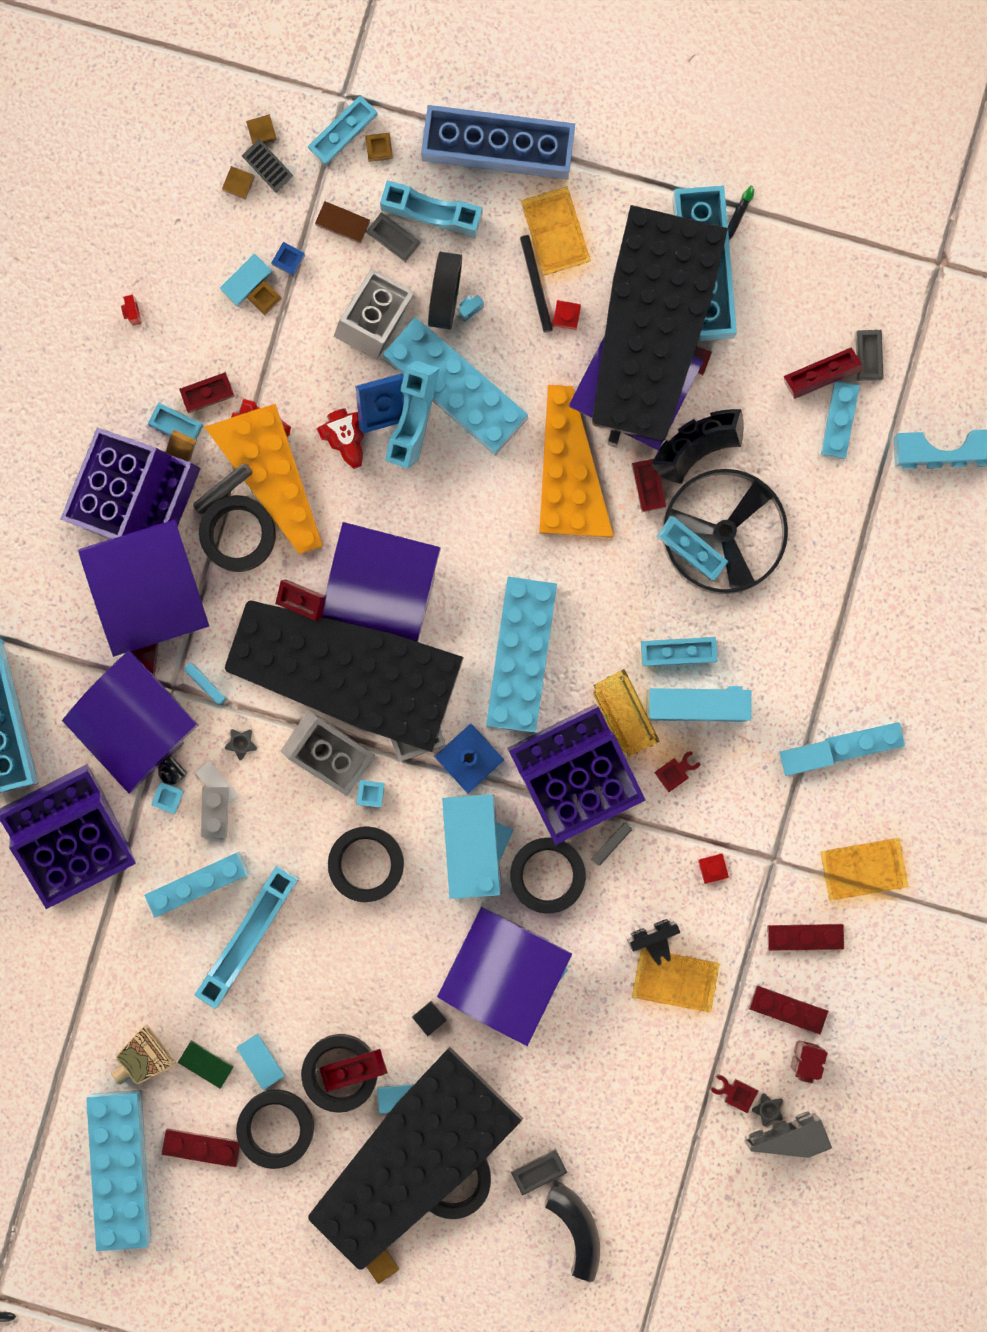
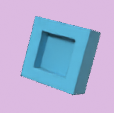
[458,295,484,322]
[356,780,385,808]
[151,782,184,814]

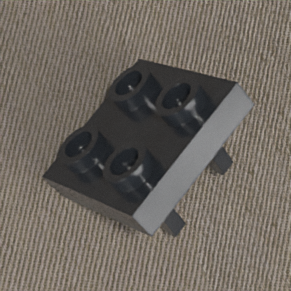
[627,919,680,965]

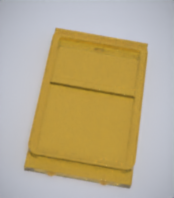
[520,186,591,276]
[593,669,660,757]
[820,838,909,901]
[632,948,720,1013]

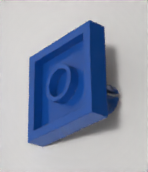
[355,373,404,433]
[434,723,504,794]

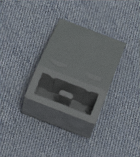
[744,1111,832,1158]

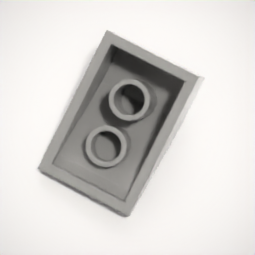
[333,268,414,360]
[280,710,375,796]

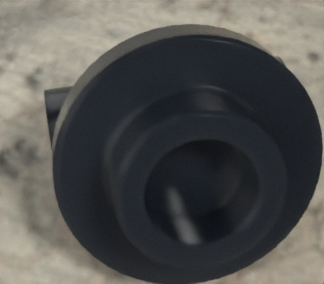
[158,755,188,785]

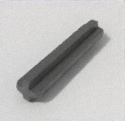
[193,463,252,514]

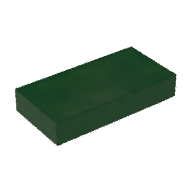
[177,1040,234,1089]

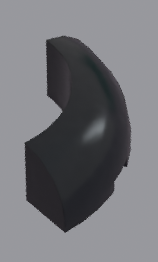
[652,409,744,484]
[545,1179,600,1282]

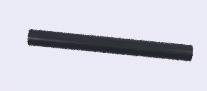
[520,235,553,333]

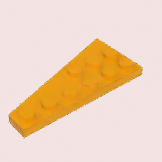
[539,385,614,538]
[204,403,323,554]

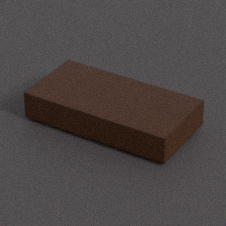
[315,201,370,244]

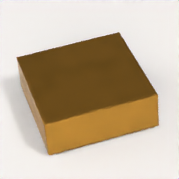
[246,114,277,144]
[365,132,393,162]
[222,166,255,200]
[247,280,282,316]
[165,429,197,462]
[366,1249,399,1284]

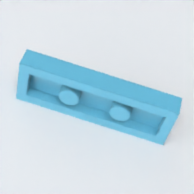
[308,95,378,166]
[820,381,860,459]
[656,516,728,581]
[641,637,718,667]
[825,722,905,762]

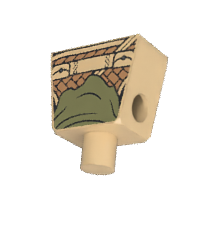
[111,1024,176,1085]

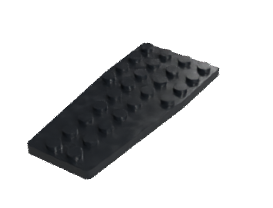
[592,205,728,442]
[225,600,464,753]
[308,1047,524,1270]

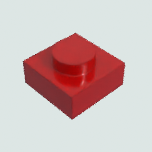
[121,294,142,326]
[553,300,581,330]
[698,853,729,884]

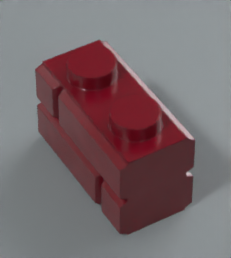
[790,1040,828,1083]

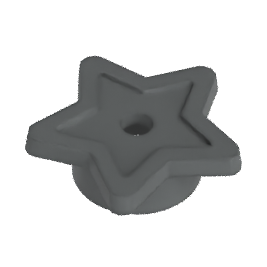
[225,729,257,760]
[752,1093,783,1126]

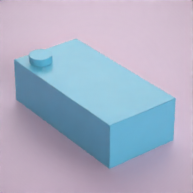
[646,686,752,722]
[442,794,502,899]

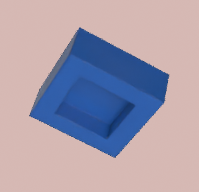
[271,241,306,277]

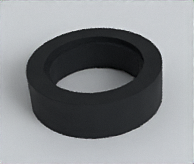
[428,251,462,330]
[199,495,276,572]
[328,826,404,902]
[510,837,586,914]
[301,1034,378,1113]
[236,1089,314,1169]
[430,1159,491,1219]

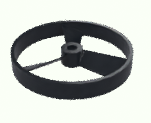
[662,469,788,594]

